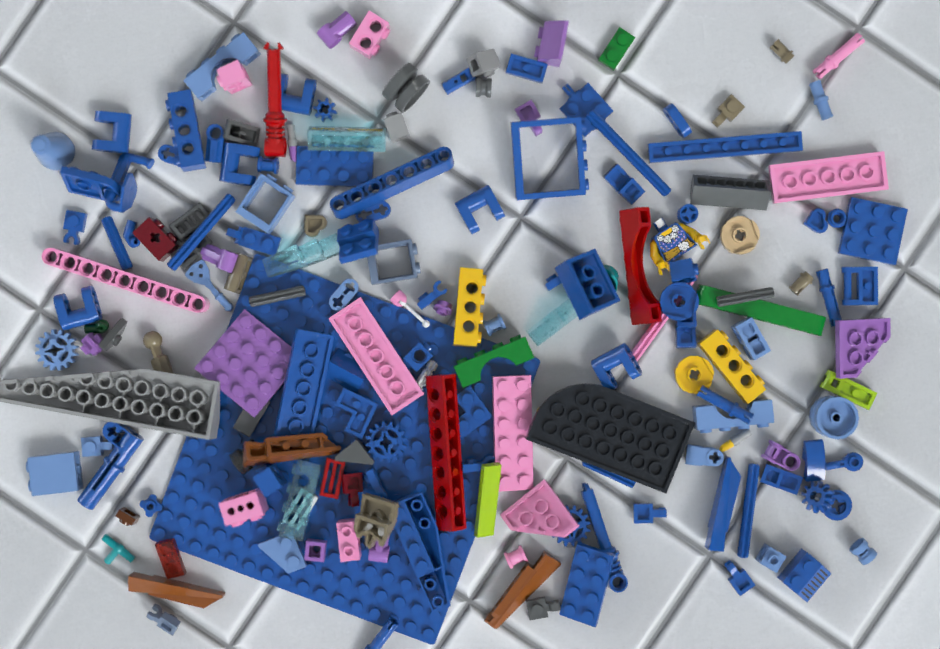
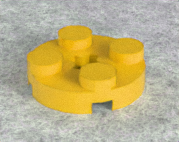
[674,356,714,394]

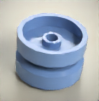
[809,395,859,439]

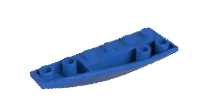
[394,492,451,614]

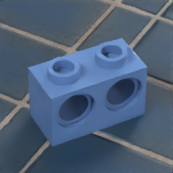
[731,317,771,361]

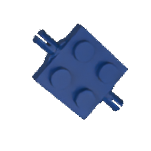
[559,83,614,137]

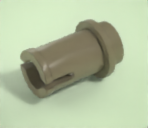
[770,39,795,64]
[789,271,814,296]

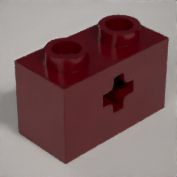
[132,217,180,262]

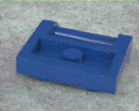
[841,267,878,306]

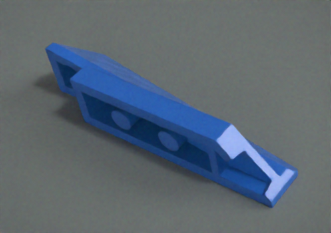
[704,456,741,552]

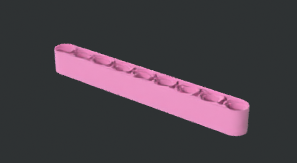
[42,248,210,313]

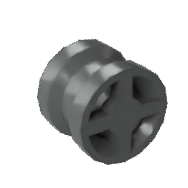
[476,78,492,98]

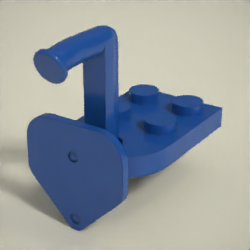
[60,153,155,213]

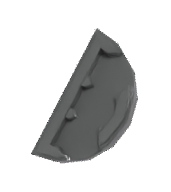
[98,318,128,351]

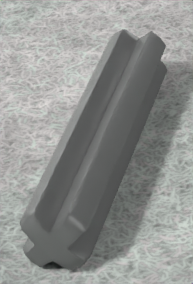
[249,286,306,307]
[716,287,774,307]

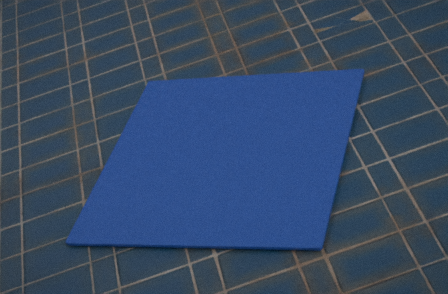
[149,254,540,645]

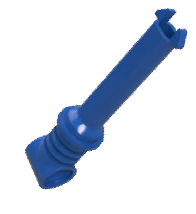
[581,483,628,593]

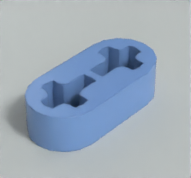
[329,279,359,311]

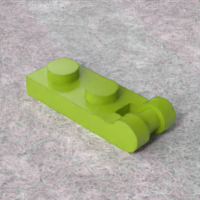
[819,370,877,410]

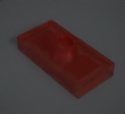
[155,538,187,579]

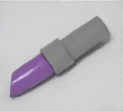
[287,125,297,162]

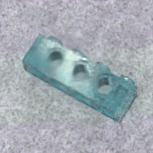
[277,460,322,542]

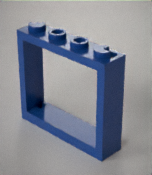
[510,117,589,200]

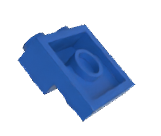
[337,219,379,264]

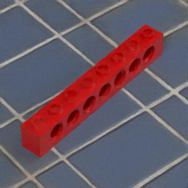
[426,374,467,532]

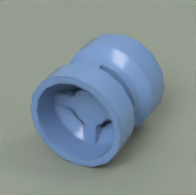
[849,538,877,565]

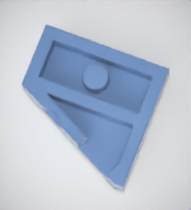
[258,530,307,574]

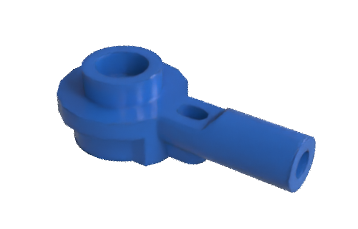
[825,452,863,471]

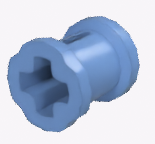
[483,313,507,337]

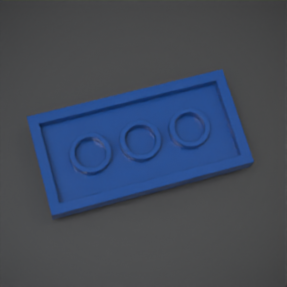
[296,146,374,187]
[559,542,615,627]

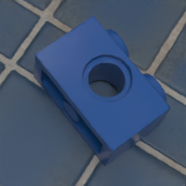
[253,463,287,497]

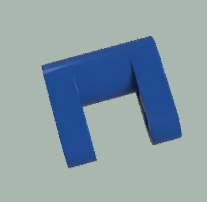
[281,73,317,116]
[92,111,132,153]
[219,143,261,186]
[455,185,505,235]
[53,285,102,331]
[591,343,642,390]

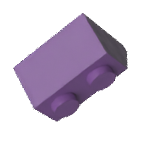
[534,20,569,67]

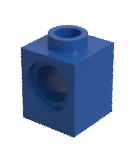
[668,258,699,283]
[403,342,434,372]

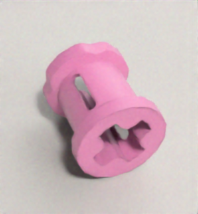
[504,545,528,569]

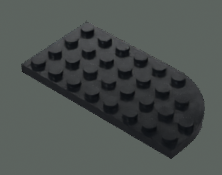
[525,383,695,494]

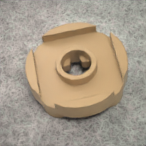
[720,216,760,255]

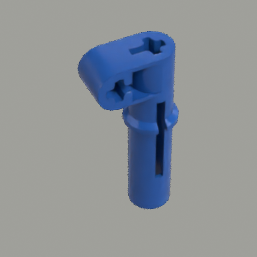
[77,422,144,510]

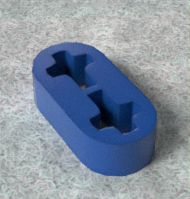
[663,103,692,138]
[158,145,191,166]
[355,201,391,222]

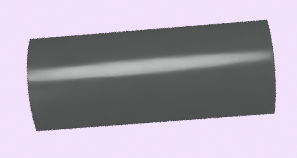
[690,175,771,210]

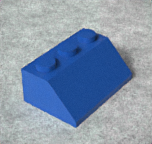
[555,249,621,320]

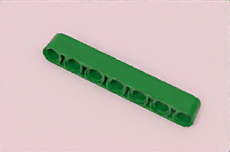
[696,284,826,336]

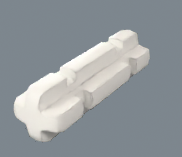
[416,360,438,391]

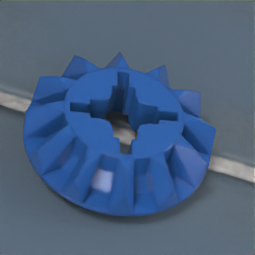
[824,490,852,521]

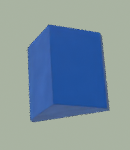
[326,348,366,394]

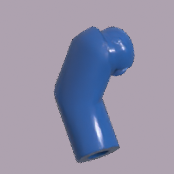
[123,220,140,248]

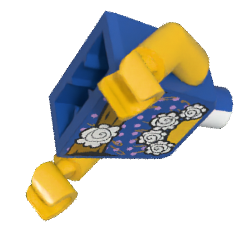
[650,218,710,275]

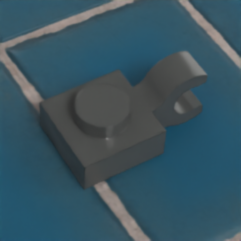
[526,597,561,620]

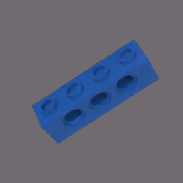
[165,89,206,172]

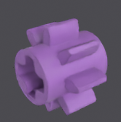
[80,332,103,356]

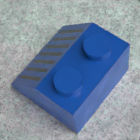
[777,548,832,602]

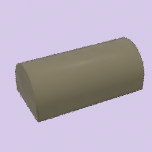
[224,252,253,294]

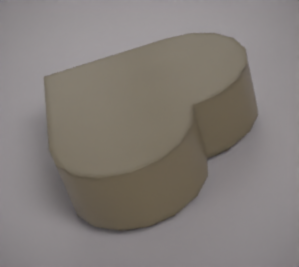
[304,215,327,237]

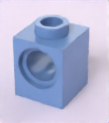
[755,543,787,573]

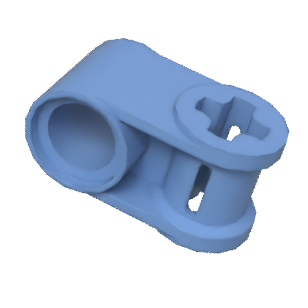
[685,445,724,466]

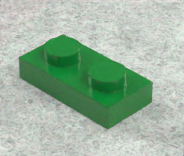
[598,27,636,71]

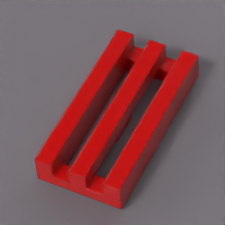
[319,457,346,499]

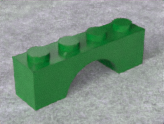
[454,334,534,388]

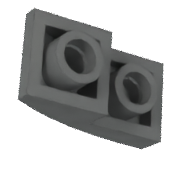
[233,401,270,438]

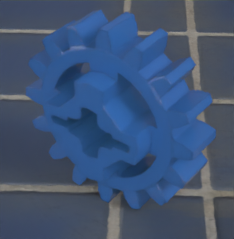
[365,421,407,463]
[552,504,591,547]

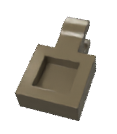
[712,94,745,128]

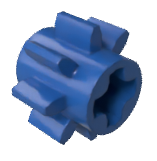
[313,98,337,123]

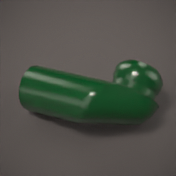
[84,319,109,334]

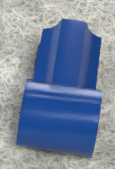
[205,124,225,163]

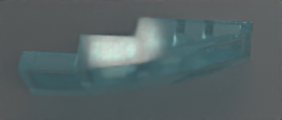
[262,233,340,277]
[526,299,577,347]

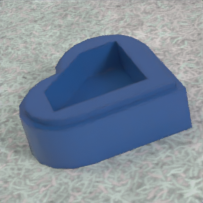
[803,208,828,233]

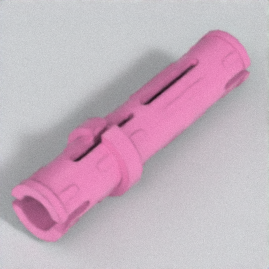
[813,33,865,79]

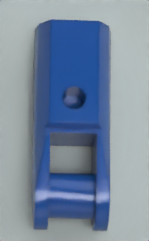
[441,68,477,95]

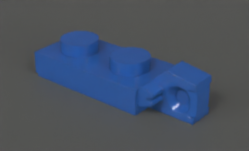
[226,226,282,256]

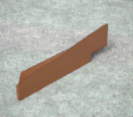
[243,433,341,467]
[484,550,561,629]
[128,572,226,609]

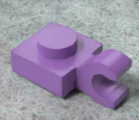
[515,100,543,136]

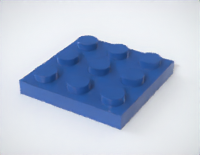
[838,197,908,265]

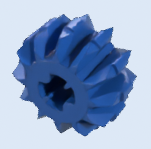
[801,481,835,514]

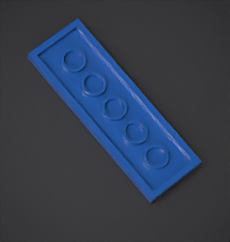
[273,328,334,437]

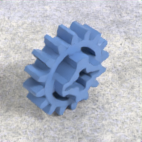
[35,329,79,371]

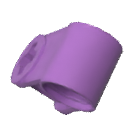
[761,440,800,471]

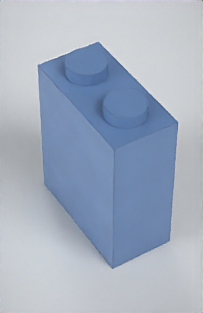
[26,451,84,496]

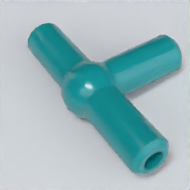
[102,534,135,564]

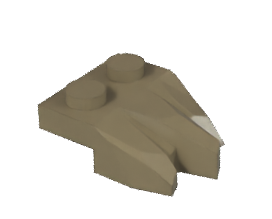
[354,493,399,549]

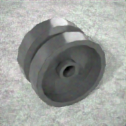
[382,63,430,113]

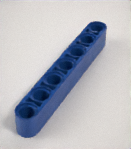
[330,147,454,219]

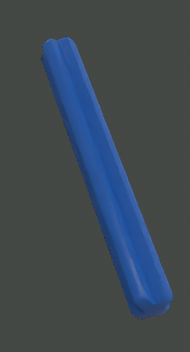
[167,194,235,271]
[737,463,760,558]

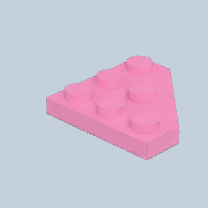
[500,479,580,538]

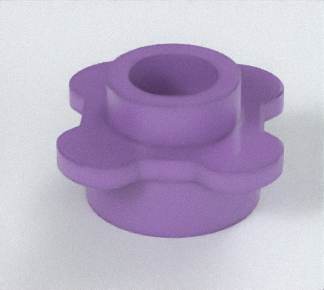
[433,300,453,316]

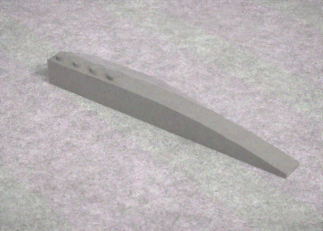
[0,369,220,440]

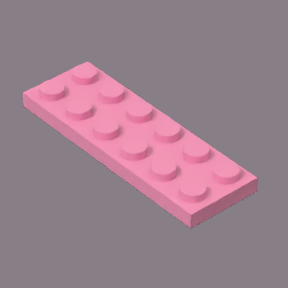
[768,151,889,204]
[328,297,424,415]
[492,375,534,492]

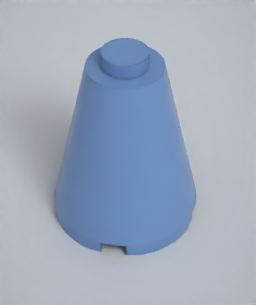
[31,132,75,170]

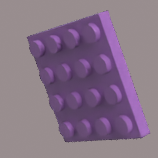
[194,309,292,418]

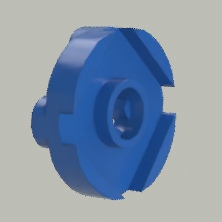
[659,282,699,321]

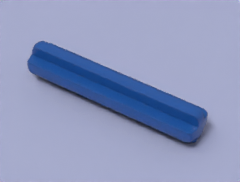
[101,216,133,271]
[582,462,636,488]

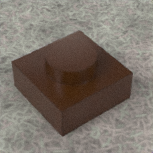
[116,507,141,526]

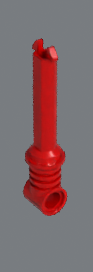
[263,42,287,157]

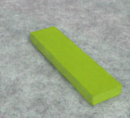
[474,462,502,538]

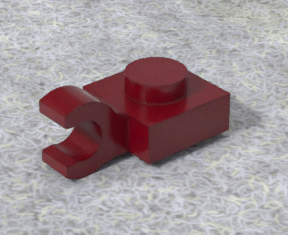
[341,472,363,507]

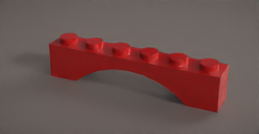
[619,207,662,325]

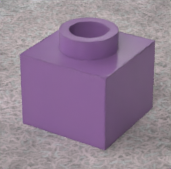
[304,538,327,562]

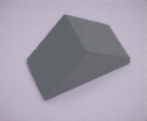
[223,119,260,147]
[335,438,375,465]

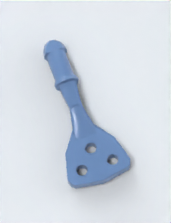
[185,260,233,312]

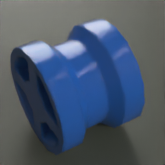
[677,204,698,224]

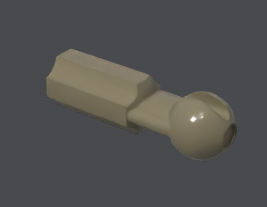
[143,331,174,374]

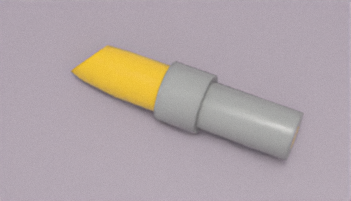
[719,429,752,452]

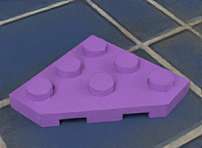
[835,318,891,379]

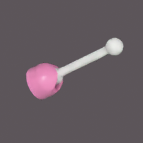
[390,290,430,328]

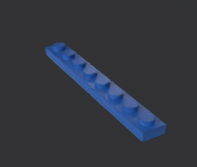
[647,131,803,163]

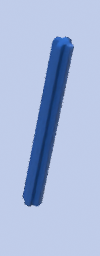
[586,110,671,196]

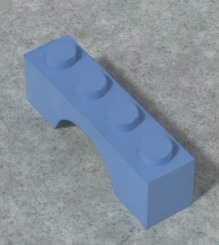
[183,32,261,102]
[692,399,775,433]

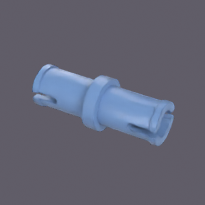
[809,80,833,121]

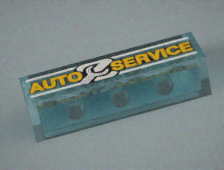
[307,126,386,152]

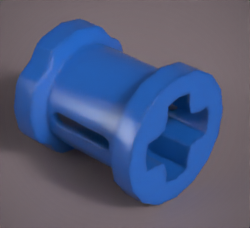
[257,155,279,174]

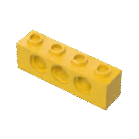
[453,267,486,348]
[697,329,766,404]

